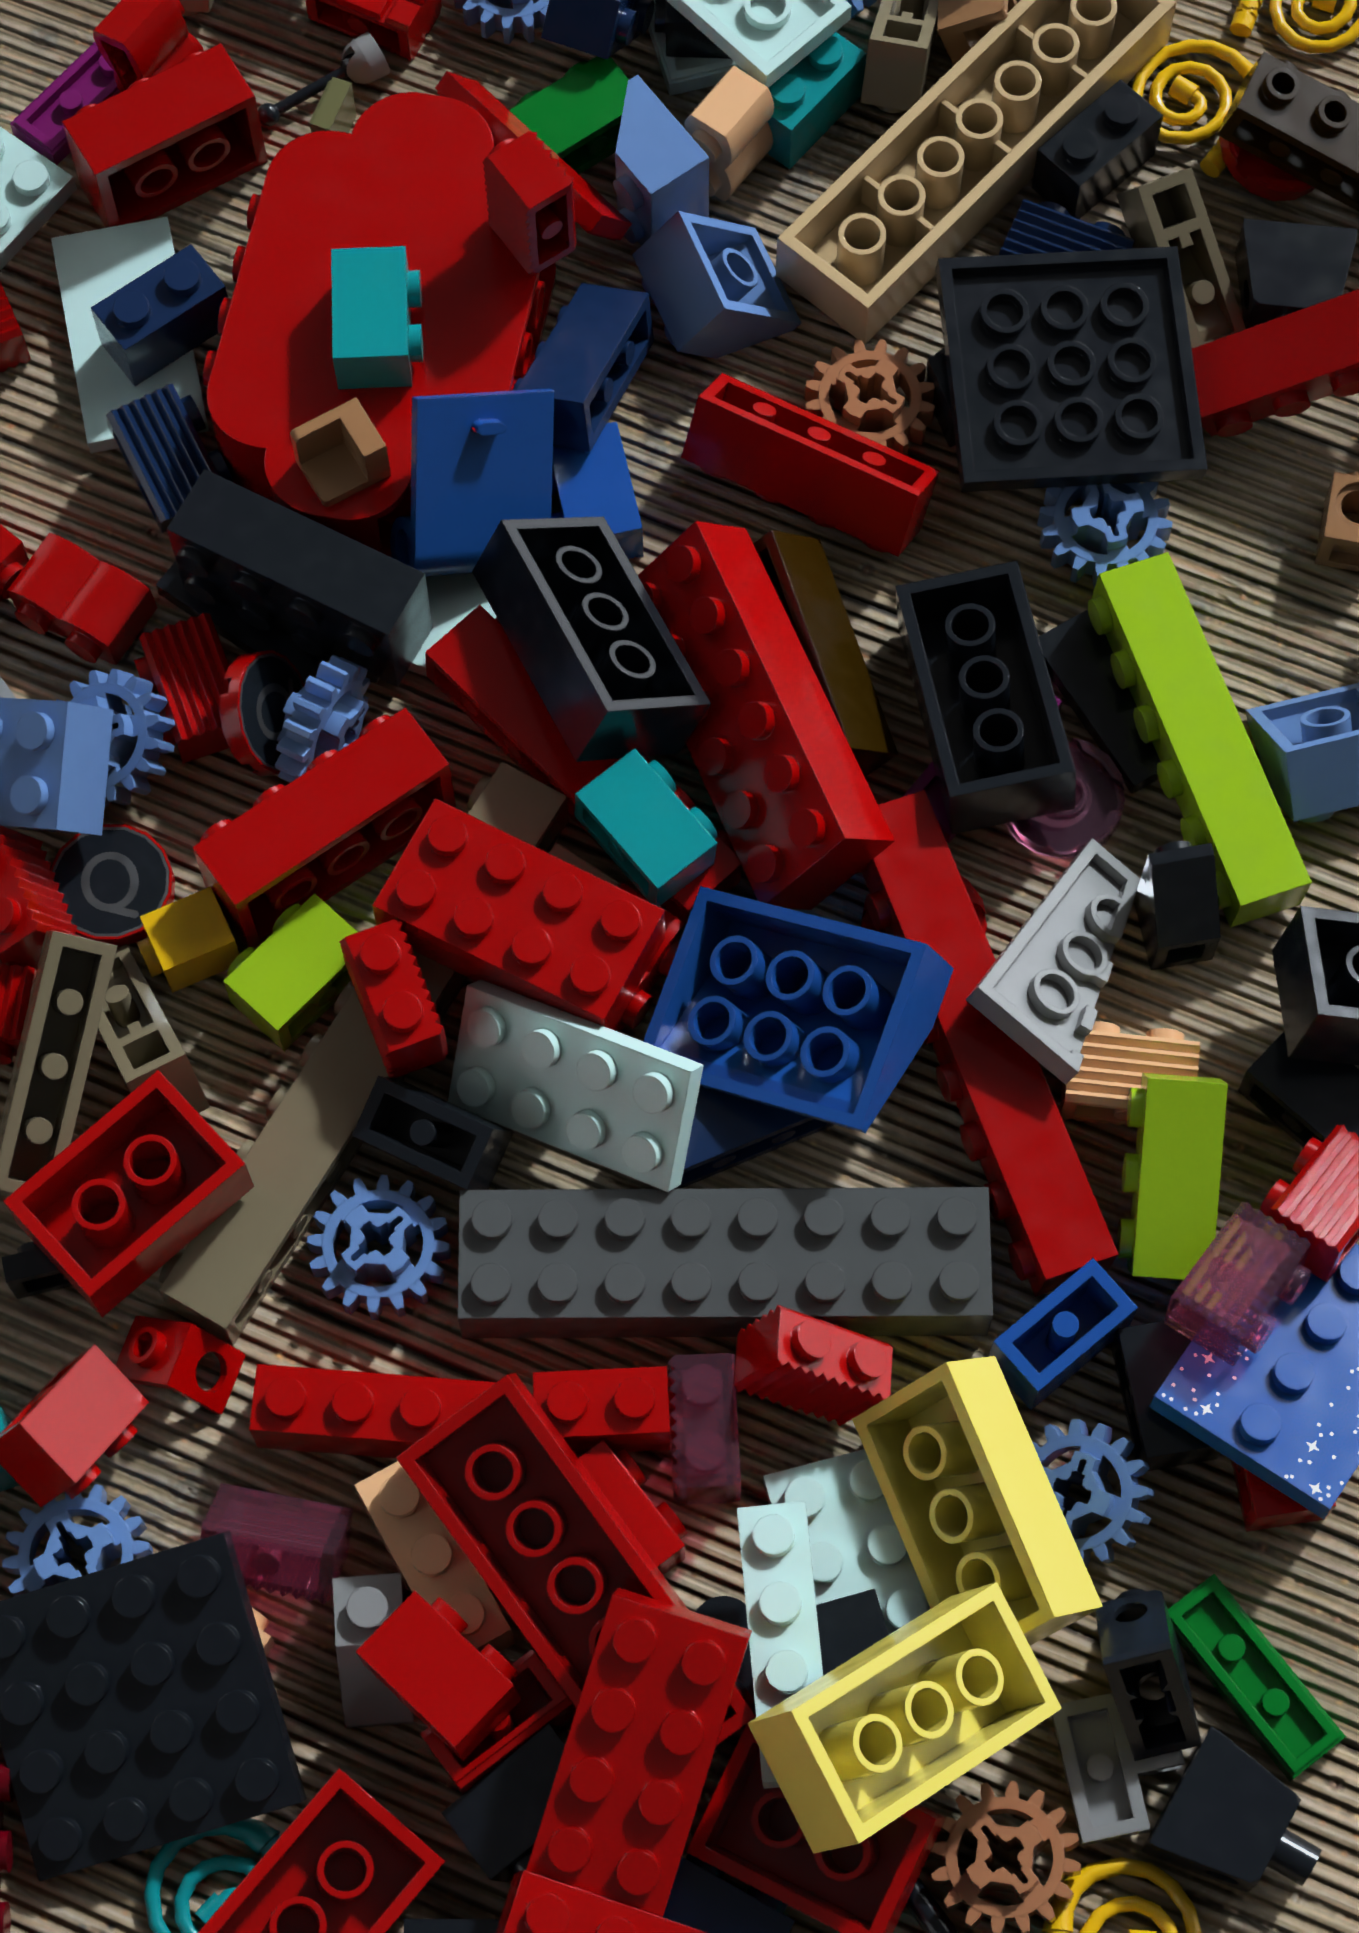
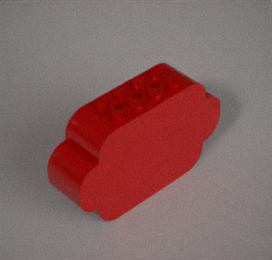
[203,92,556,557]

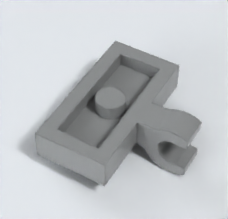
[1051,1693,1185,1846]

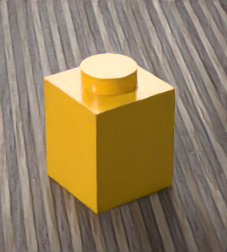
[136,887,239,993]

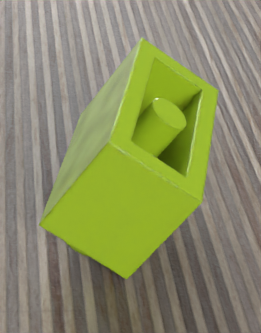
[223,893,357,1051]

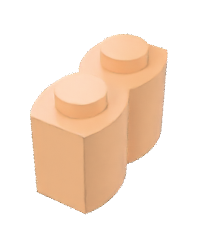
[684,66,774,201]

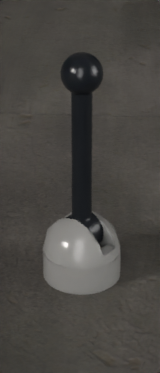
[258,31,390,127]

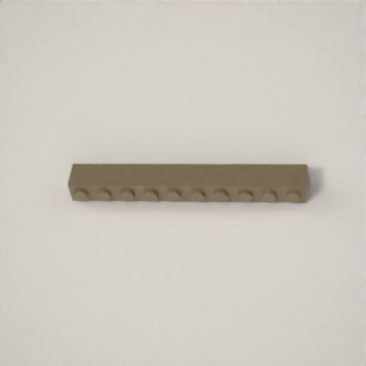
[159,761,569,1346]

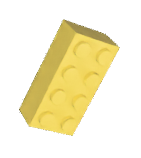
[852,1356,1103,1646]
[747,1582,1062,1854]

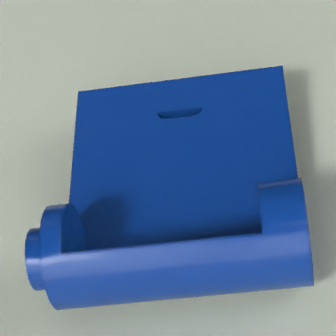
[390,388,554,577]

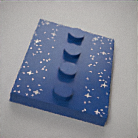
[1149,1240,1359,1520]

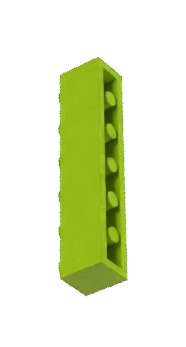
[1088,552,1312,928]

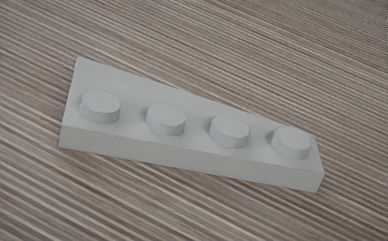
[966,838,1140,1085]

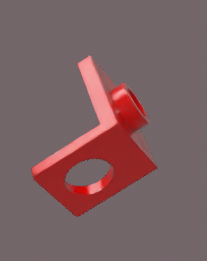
[115,1316,245,1414]

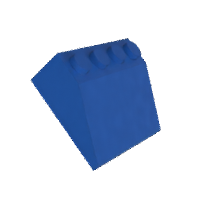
[643,886,954,1133]

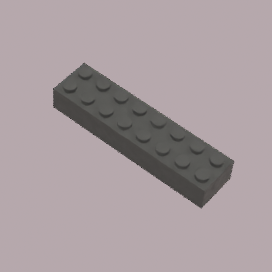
[458,1187,993,1339]

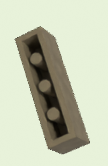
[0,930,118,1193]

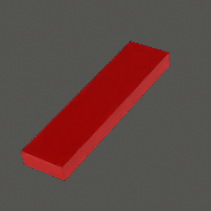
[435,71,632,241]

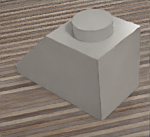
[332,1573,414,1729]

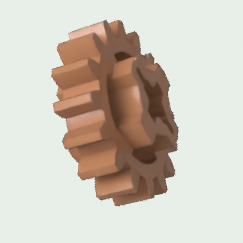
[805,339,935,456]
[930,1781,1081,1933]

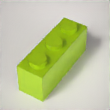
[1117,1073,1228,1282]

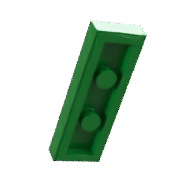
[1168,1574,1346,1782]

